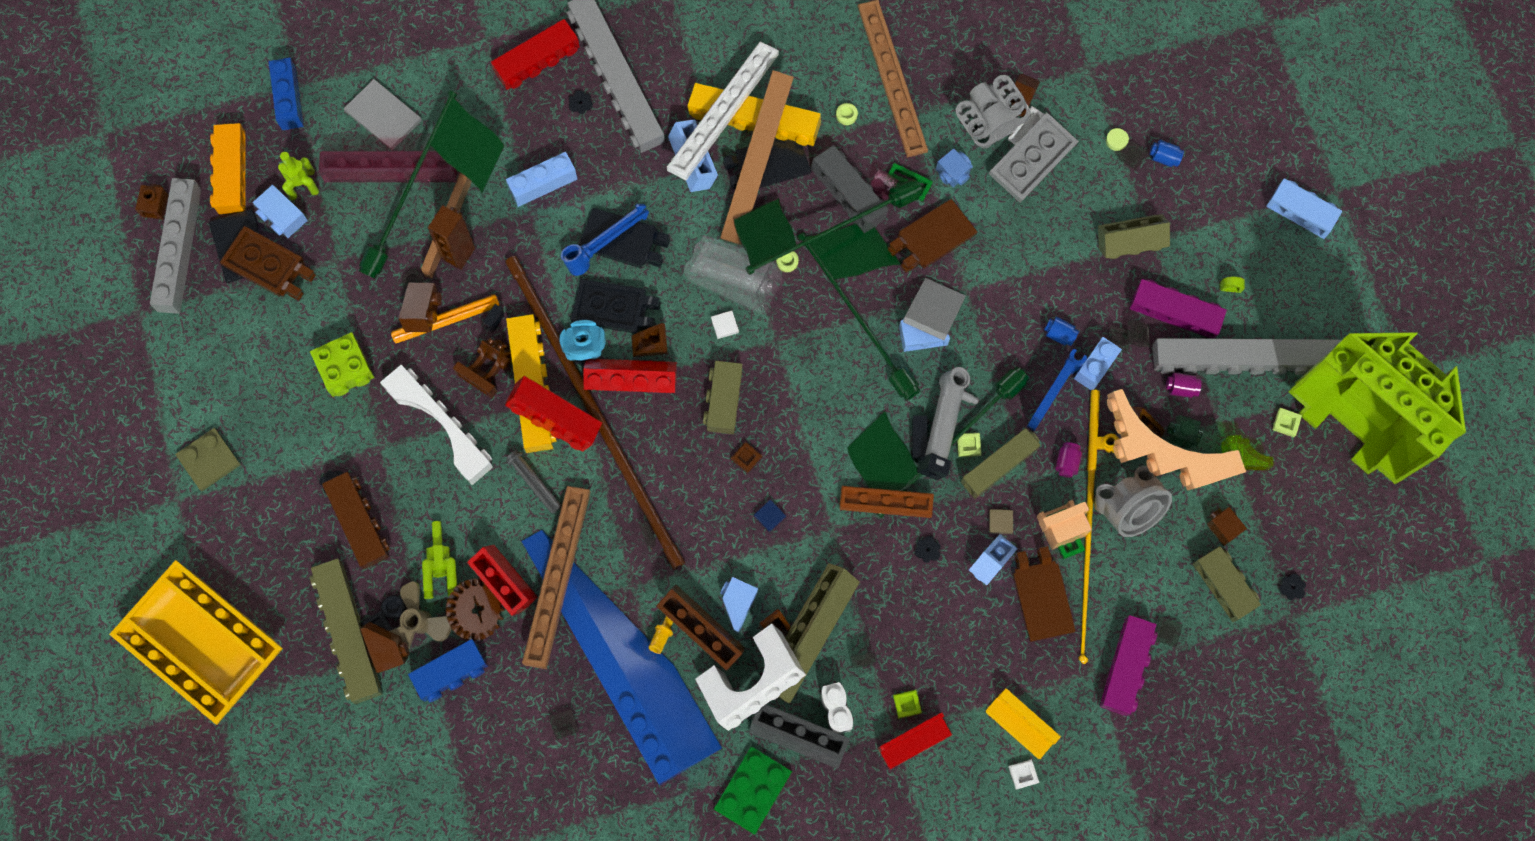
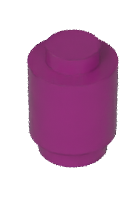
[1166,372,1201,398]
[1055,442,1082,478]

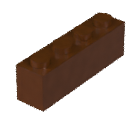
[428,205,475,270]
[322,472,391,569]
[656,584,745,671]

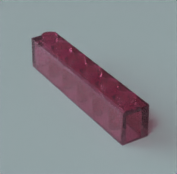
[319,151,457,182]

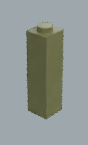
[961,428,1041,499]

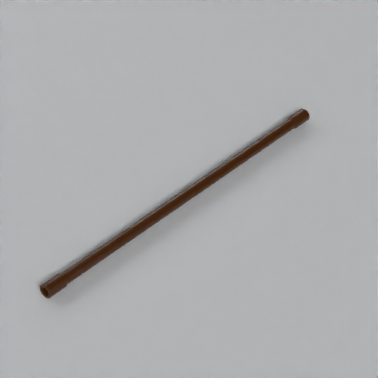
[505,256,685,570]

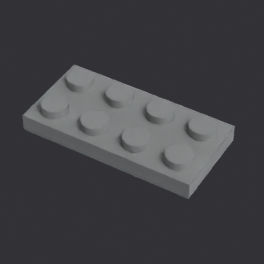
[988,112,1079,203]

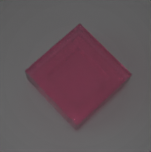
[870,169,899,200]

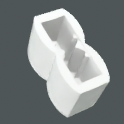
[821,682,853,734]

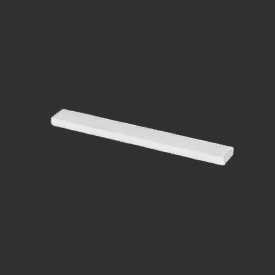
[667,42,779,180]

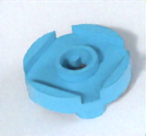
[560,320,606,360]

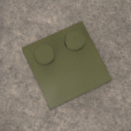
[175,428,241,491]

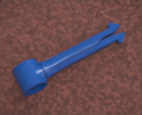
[561,204,649,276]

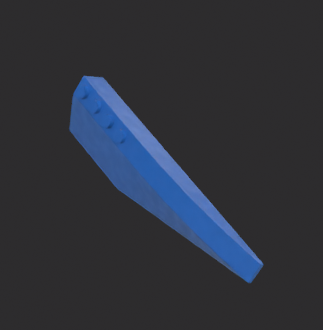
[522,530,722,785]

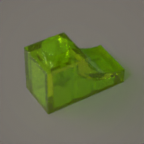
[1221,435,1274,471]

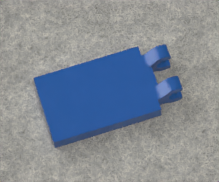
[1027,349,1087,431]

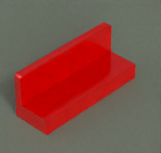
[878,712,952,770]

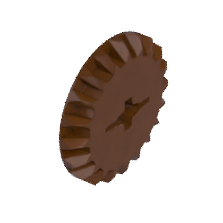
[446,579,506,641]

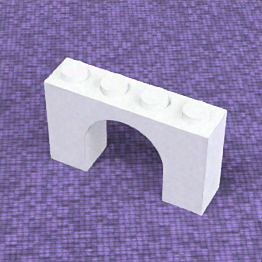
[696,624,806,731]

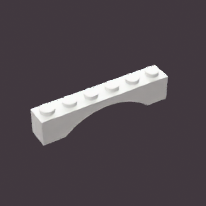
[380,365,493,485]

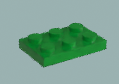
[714,747,792,835]

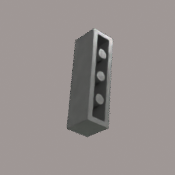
[811,145,888,233]
[749,704,850,769]

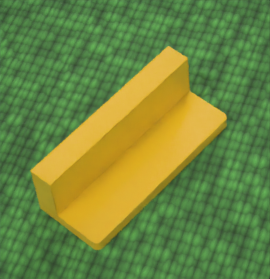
[986,689,1061,759]

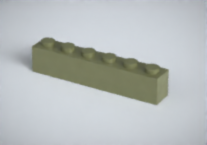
[310,559,383,704]
[777,563,860,704]

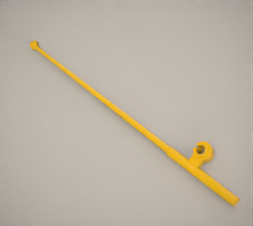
[1078,390,1119,664]

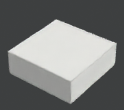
[711,311,739,339]
[1008,759,1039,790]

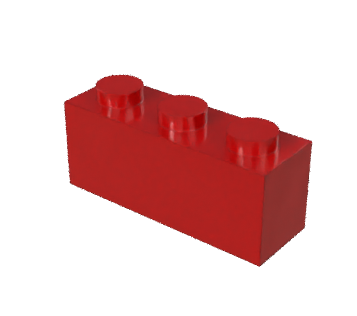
[467,545,538,616]

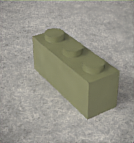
[1098,214,1170,259]
[703,361,742,434]
[1193,546,1261,622]

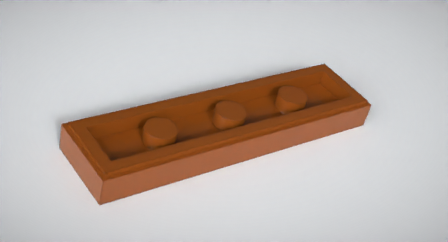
[840,486,934,518]

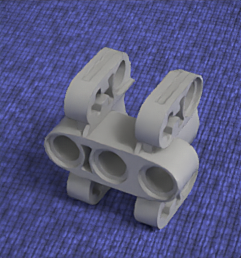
[956,75,1031,149]

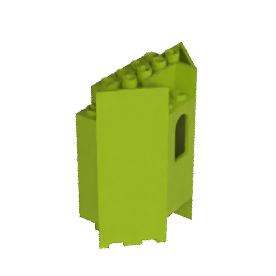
[1288,333,1466,484]

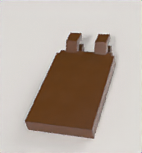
[888,198,978,273]
[220,226,316,301]
[1012,546,1076,642]

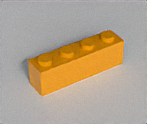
[210,123,246,214]

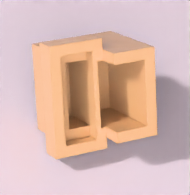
[1037,500,1092,550]

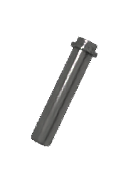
[506,450,561,513]

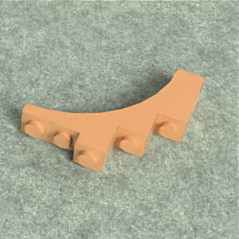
[1107,389,1246,490]

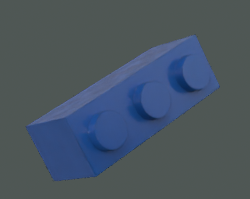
[269,58,304,130]
[408,639,488,703]

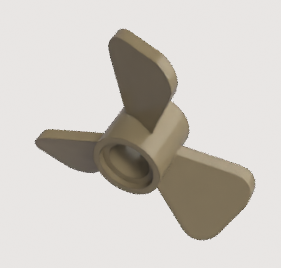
[390,581,452,649]

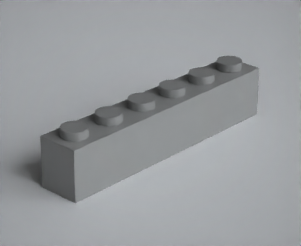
[150,178,201,314]

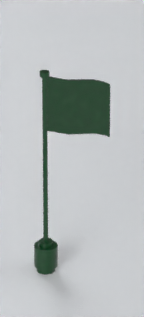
[359,90,504,279]
[734,179,923,275]
[797,224,921,401]
[847,367,1029,518]

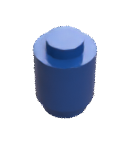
[1149,140,1184,167]
[1044,316,1079,346]

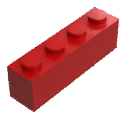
[491,19,580,90]
[583,359,677,393]
[505,376,602,452]

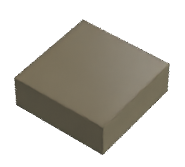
[989,509,1013,534]

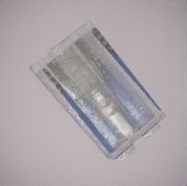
[683,235,783,316]

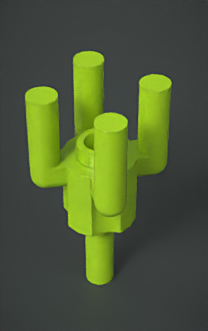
[278,152,319,201]
[422,521,457,599]

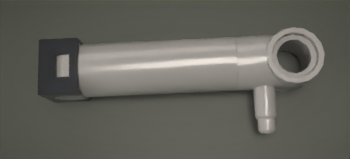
[917,367,978,480]

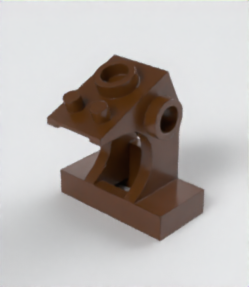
[452,338,511,399]

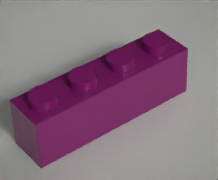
[1129,279,1227,339]
[1099,615,1158,716]

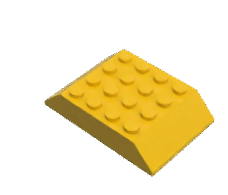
[109,560,283,725]

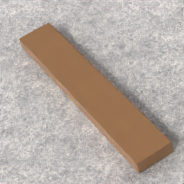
[421,173,472,279]

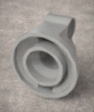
[1094,466,1172,537]

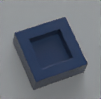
[754,500,786,533]

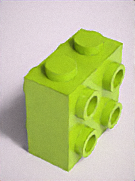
[310,332,374,397]

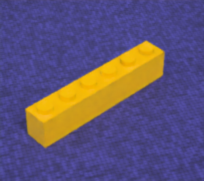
[688,83,821,146]
[506,314,557,453]

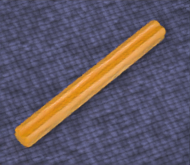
[391,295,499,343]

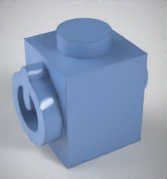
[936,149,973,188]

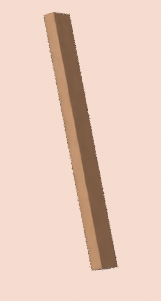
[857,0,928,158]
[720,70,794,245]
[522,486,591,669]

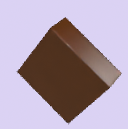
[730,441,763,474]

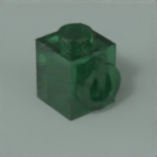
[1166,415,1203,449]

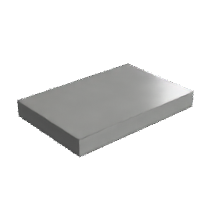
[344,79,422,151]
[903,278,966,340]

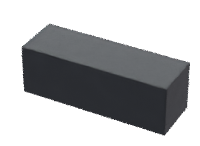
[912,415,927,460]

